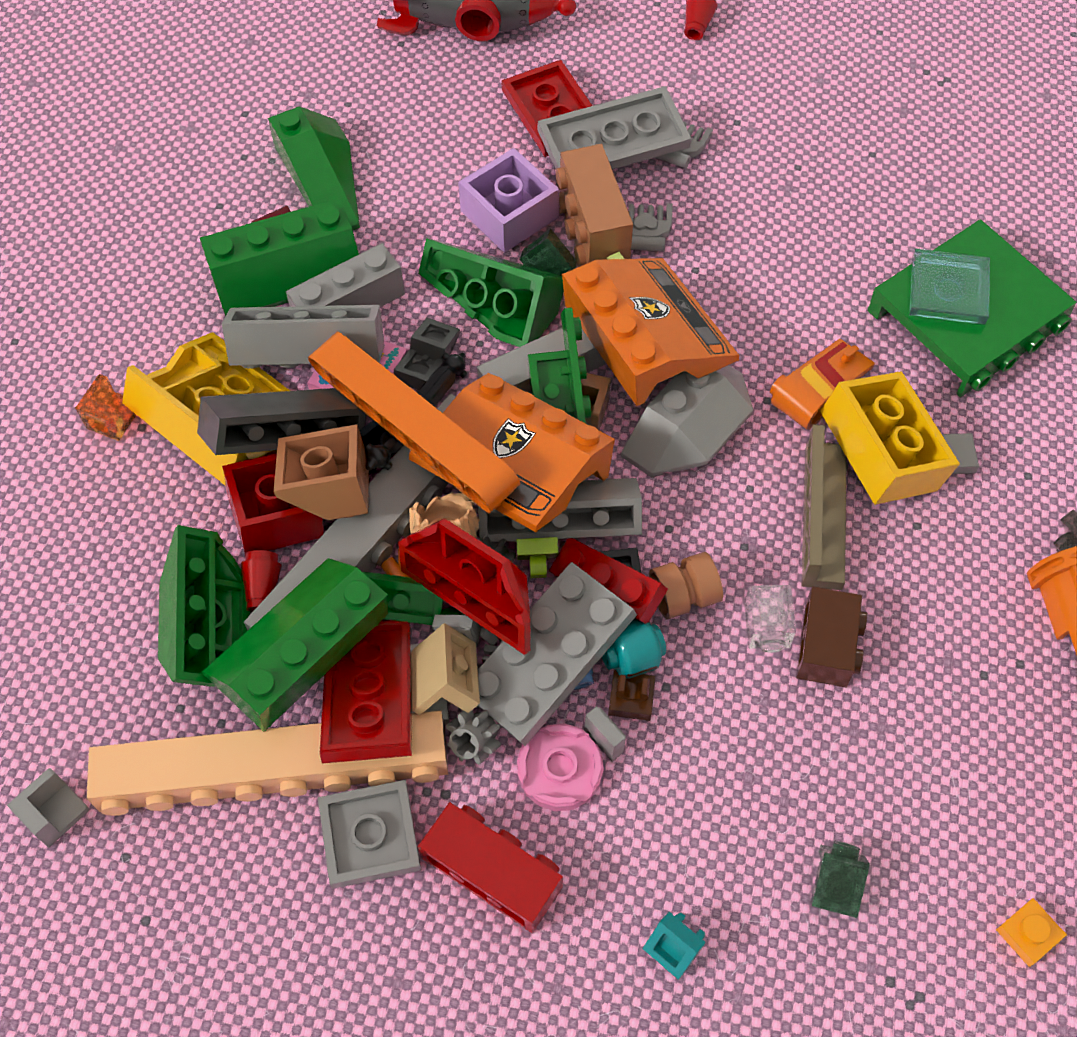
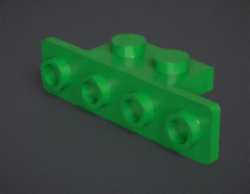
[527,308,591,423]

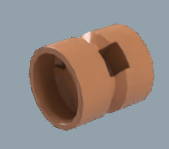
[649,552,723,620]

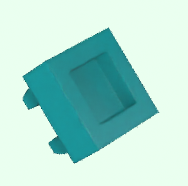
[642,912,706,980]

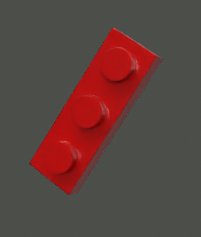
[549,538,668,624]

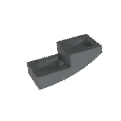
[394,317,460,390]

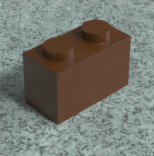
[796,586,867,688]

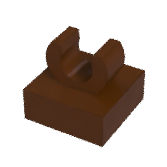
[608,670,656,721]

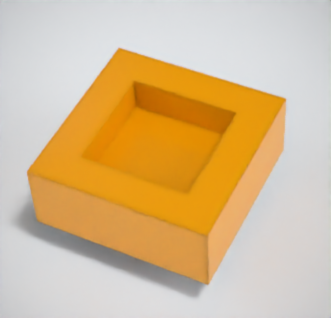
[996,898,1067,967]

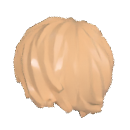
[409,492,480,538]

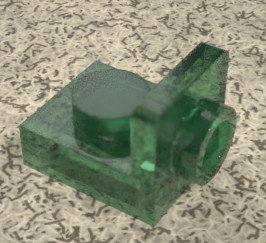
[810,841,870,918]

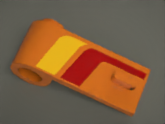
[770,338,875,430]

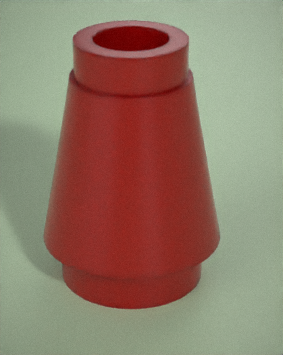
[684,0,718,40]
[241,550,282,612]

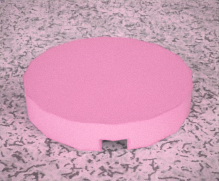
[517,723,604,811]

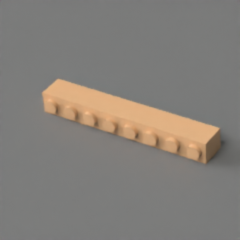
[87,710,448,816]

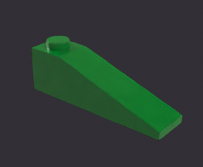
[268,106,360,231]

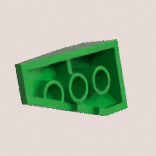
[418,238,564,347]

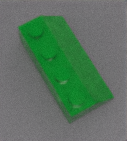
[200,198,359,317]
[202,558,388,732]

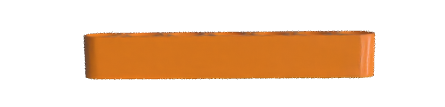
[308,332,521,513]

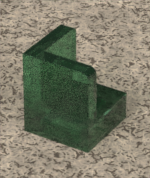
[519,228,577,277]

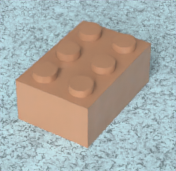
[555,144,633,267]

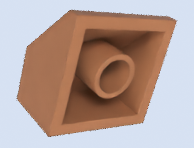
[274,424,369,520]

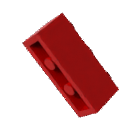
[418,802,563,934]

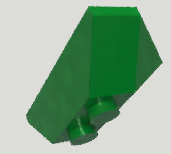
[158,525,250,687]

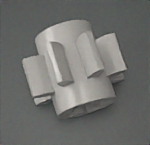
[446,709,501,764]

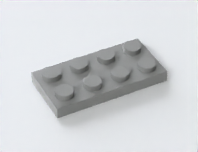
[537,86,692,169]
[478,562,637,746]

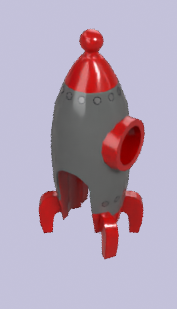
[377,0,576,41]

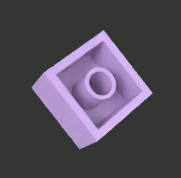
[458,148,559,253]

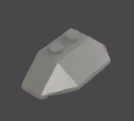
[621,365,753,477]

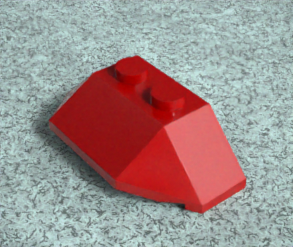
[398,518,530,655]

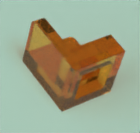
[75,374,136,441]

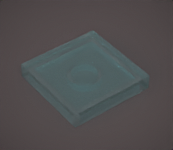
[909,248,990,325]

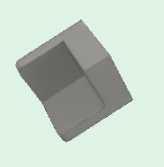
[7,768,89,848]

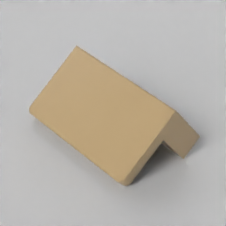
[411,623,480,715]

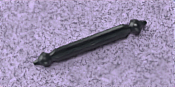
[365,352,468,471]

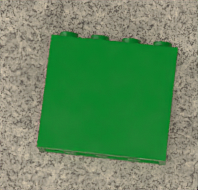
[867,219,1077,398]

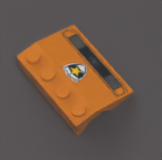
[562,258,739,406]
[409,373,615,533]

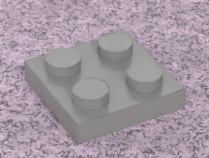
[318,780,421,889]

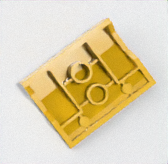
[122,332,290,486]

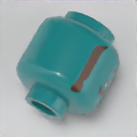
[602,619,666,679]

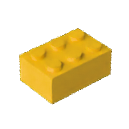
[820,371,960,505]

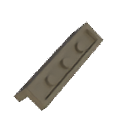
[801,424,847,590]

